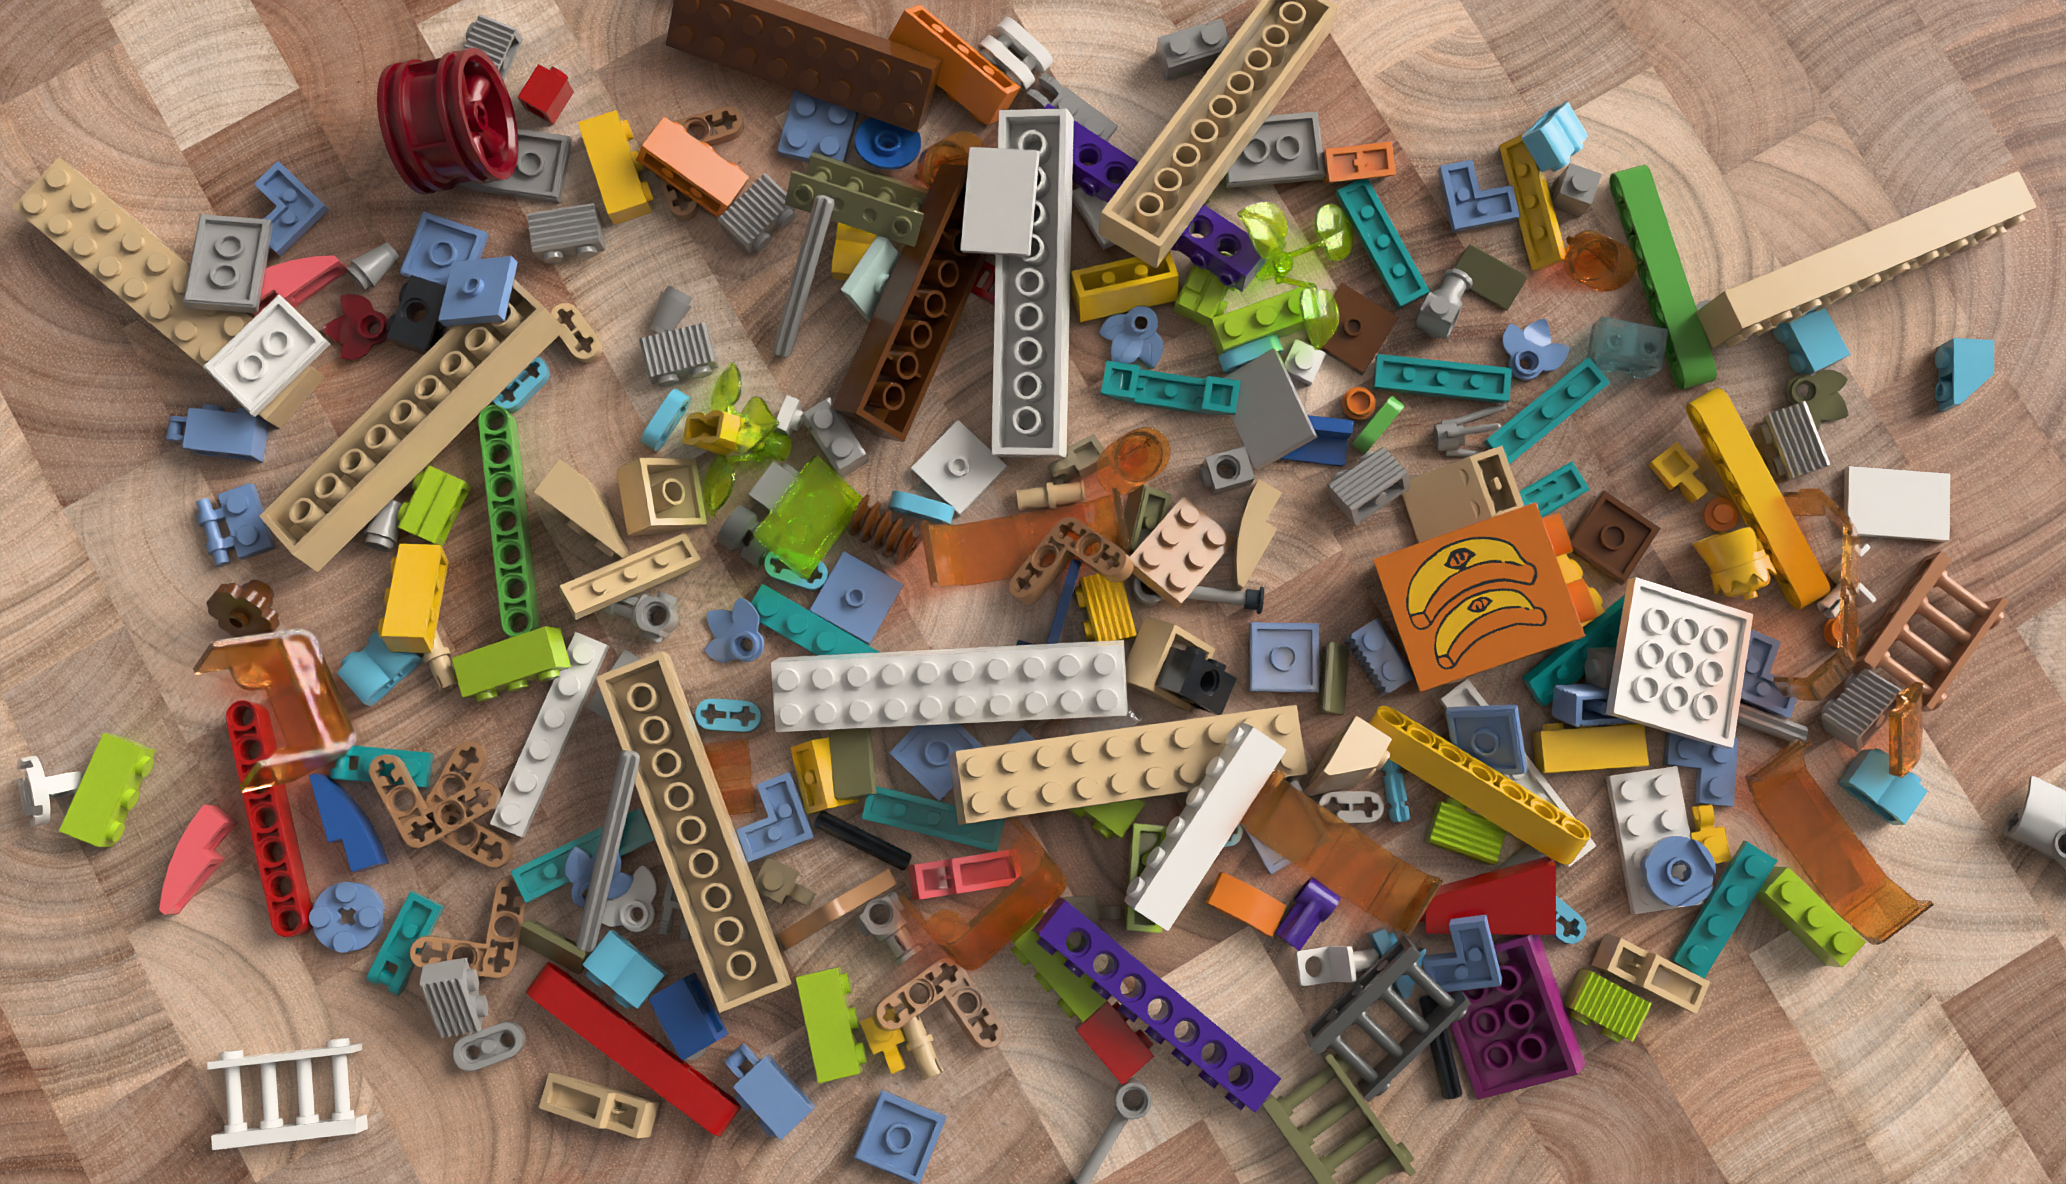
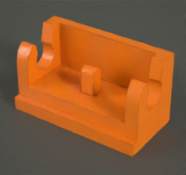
[1323,141,1396,184]

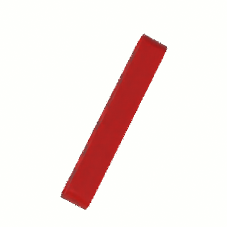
[226,700,313,937]
[525,962,742,1137]

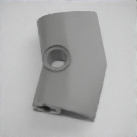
[2004,776,2066,872]

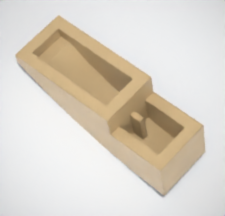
[1233,479,1282,591]
[1591,933,1710,1014]
[539,1073,660,1138]

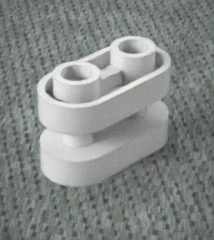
[978,16,1053,91]

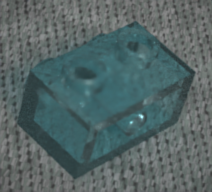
[1587,316,1669,379]

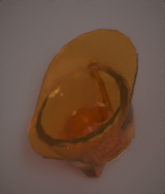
[914,131,985,190]
[1564,230,1637,292]
[1096,427,1171,495]

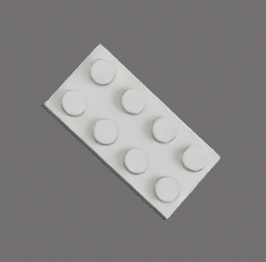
[1606,766,1703,914]

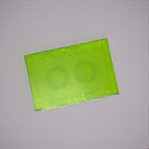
[753,455,863,579]

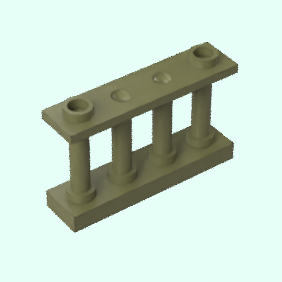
[784,152,929,247]
[1261,1050,1416,1184]

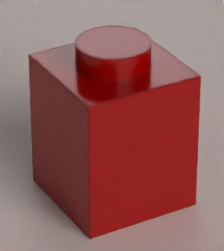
[517,64,574,125]

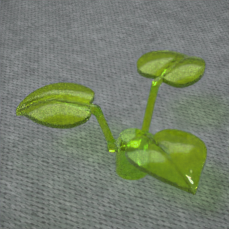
[1237,202,1353,350]
[704,362,791,517]

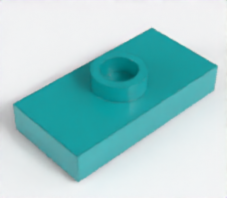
[1519,461,1590,518]

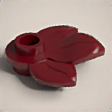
[323,294,389,360]

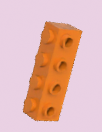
[888,4,1021,126]

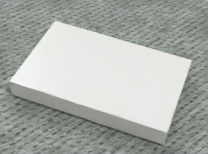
[960,147,1040,256]
[203,295,331,417]
[1843,466,1950,542]

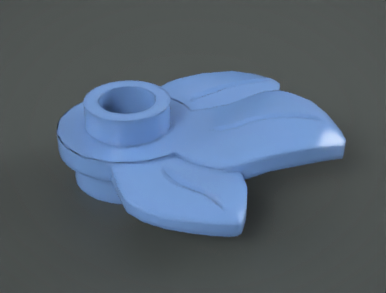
[1099,306,1163,368]
[1502,319,1570,381]
[705,598,764,663]
[565,846,634,908]

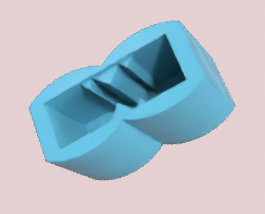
[1521,101,1588,172]
[337,630,423,706]
[1838,748,1928,825]
[582,930,668,1009]

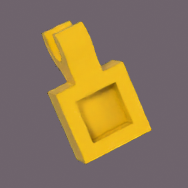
[1648,442,1708,504]
[1690,804,1731,864]
[860,1008,907,1074]

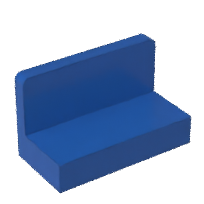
[1280,415,1354,467]
[649,972,729,1060]

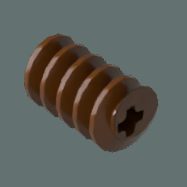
[848,494,925,565]

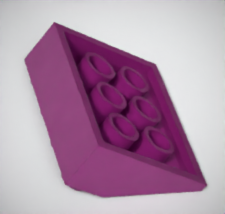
[1447,935,1586,1100]

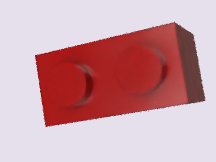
[1075,1001,1155,1085]

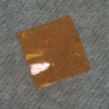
[1889,681,1923,778]
[703,739,755,815]

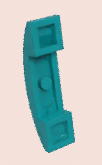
[1101,361,1241,415]

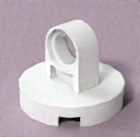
[17,756,83,827]

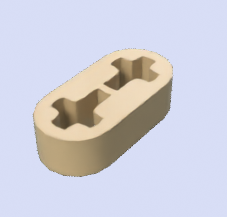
[551,303,603,363]

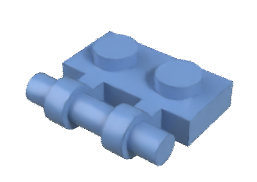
[195,483,276,567]

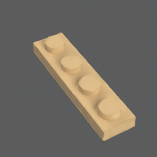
[559,533,701,620]

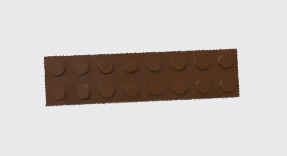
[666,0,943,133]
[832,164,987,442]

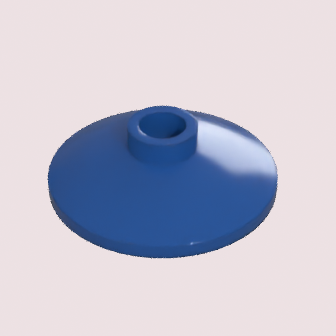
[854,117,921,170]

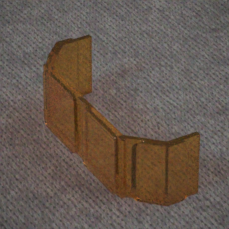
[920,488,1131,588]
[1773,488,1861,701]
[1745,739,1934,945]
[1238,769,1443,936]

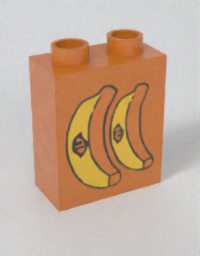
[1373,502,1597,693]

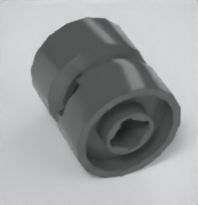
[716,505,782,568]

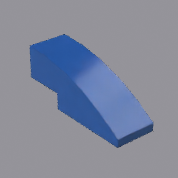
[309,773,389,872]

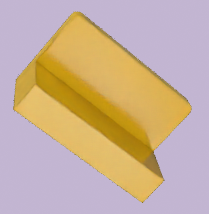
[790,737,858,815]

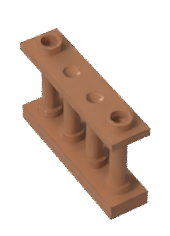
[1850,551,2009,713]

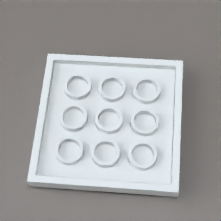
[1605,577,1753,749]

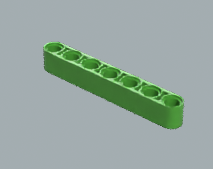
[1609,164,1717,390]
[478,405,540,637]

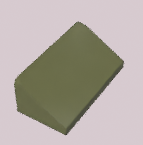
[1455,244,1528,311]
[1117,485,1171,555]
[1318,642,1349,715]
[829,728,876,800]
[520,919,592,974]

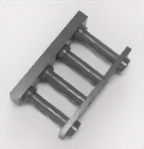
[1303,935,1471,1102]

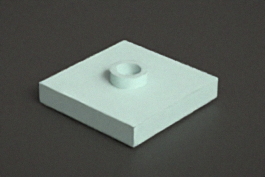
[841,235,900,322]

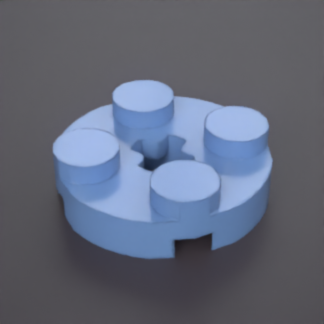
[1640,836,1716,907]
[309,881,385,953]

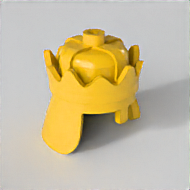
[1692,527,1777,601]

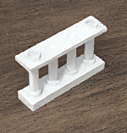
[207,1038,368,1150]

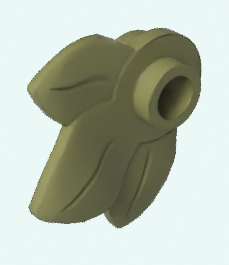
[1785,370,1849,431]

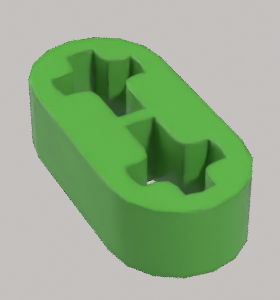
[1351,396,1405,454]

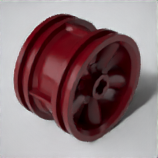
[377,47,519,195]

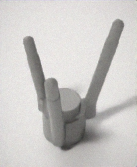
[1434,404,1507,457]

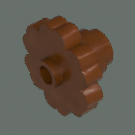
[206,580,280,643]

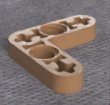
[649,106,744,221]
[1009,517,1134,605]
[420,741,514,868]
[369,754,501,848]
[776,869,898,951]
[410,875,526,978]
[873,957,1004,1050]

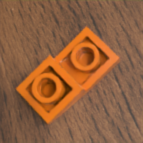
[1205,872,1286,937]

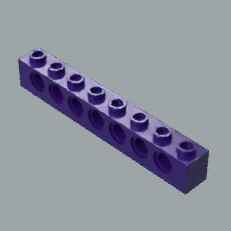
[1044,103,1269,292]
[1032,897,1281,1113]

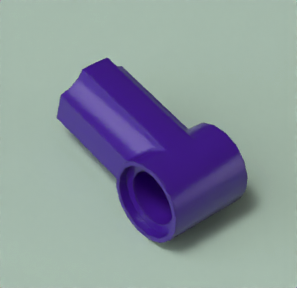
[1275,876,1341,951]

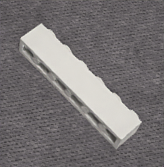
[1124,721,1286,931]

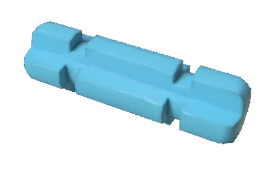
[1382,759,1410,823]

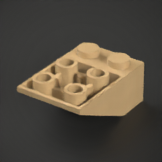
[1401,446,1524,543]
[534,459,631,561]

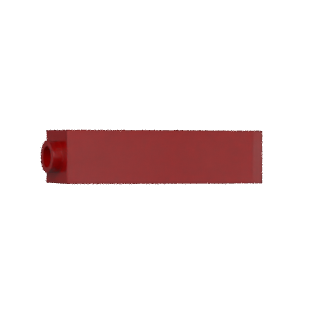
[1417,857,1556,935]

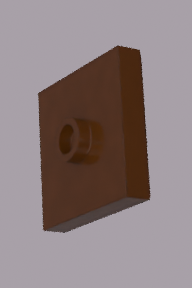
[1305,283,1399,375]
[1569,490,1661,585]

